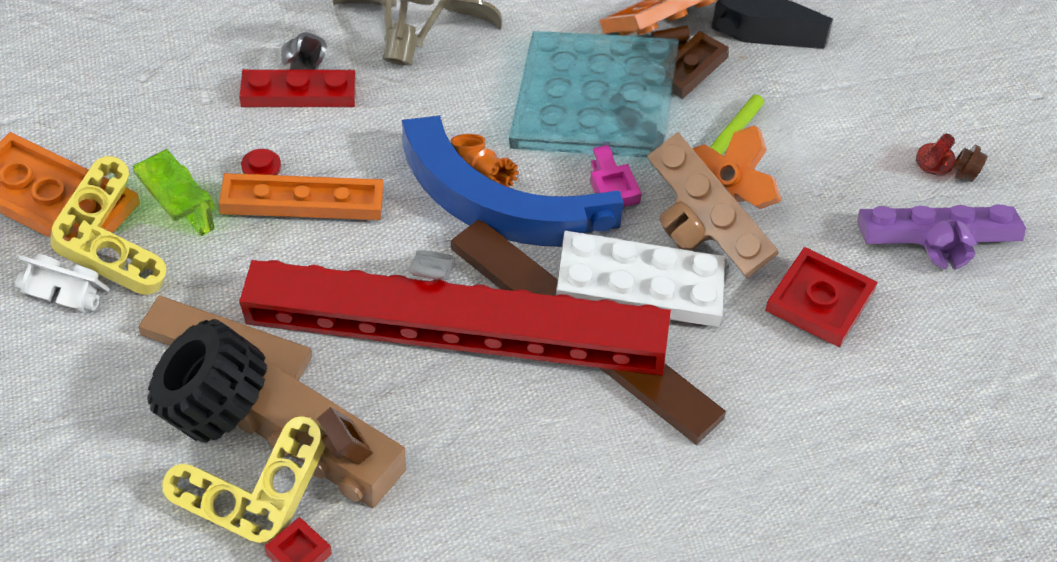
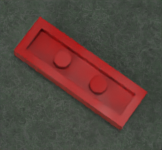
[239,69,356,107]

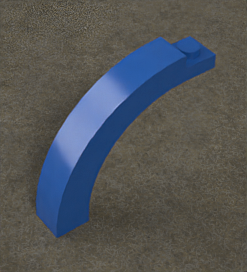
[402,115,624,247]

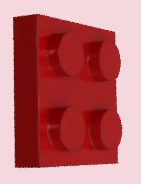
[765,246,878,348]

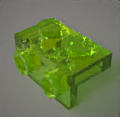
[133,149,215,236]

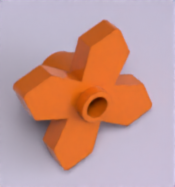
[692,125,781,209]

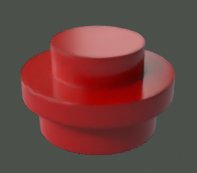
[241,148,281,175]

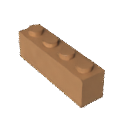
[237,360,406,509]

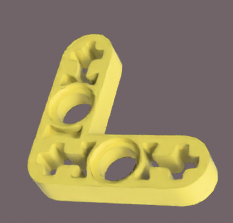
[50,156,167,295]
[162,416,326,544]

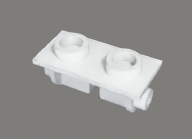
[15,254,110,313]

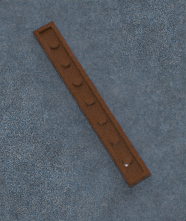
[451,220,726,445]

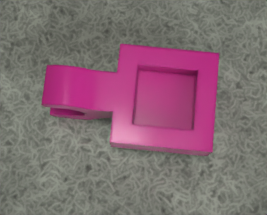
[590,145,642,207]

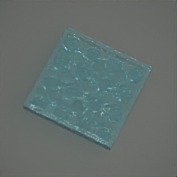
[509,31,679,158]

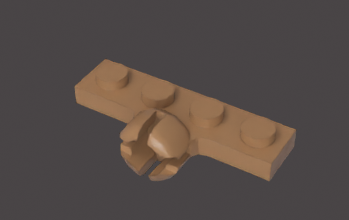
[647,132,779,279]

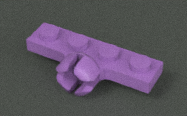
[857,204,1026,269]

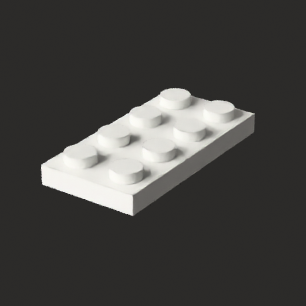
[556,231,725,327]

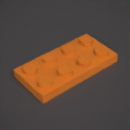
[0,132,140,241]

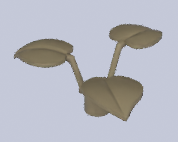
[333,0,502,66]

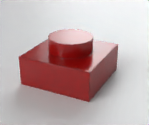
[264,517,332,562]

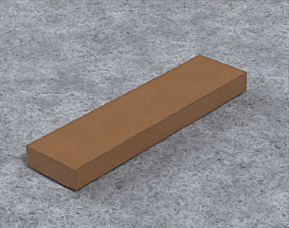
[138,295,312,381]

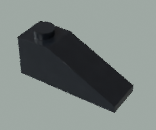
[712,0,833,49]

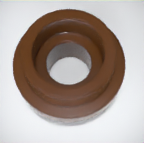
[953,144,988,182]

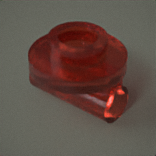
[916,133,956,175]

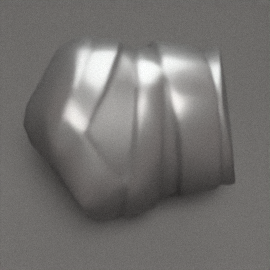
[281,32,327,69]

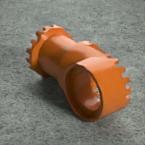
[450,134,519,187]

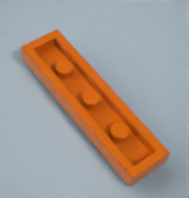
[219,173,384,220]

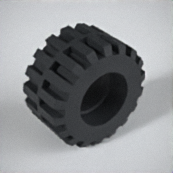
[147,319,267,443]

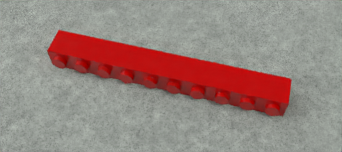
[239,260,671,376]

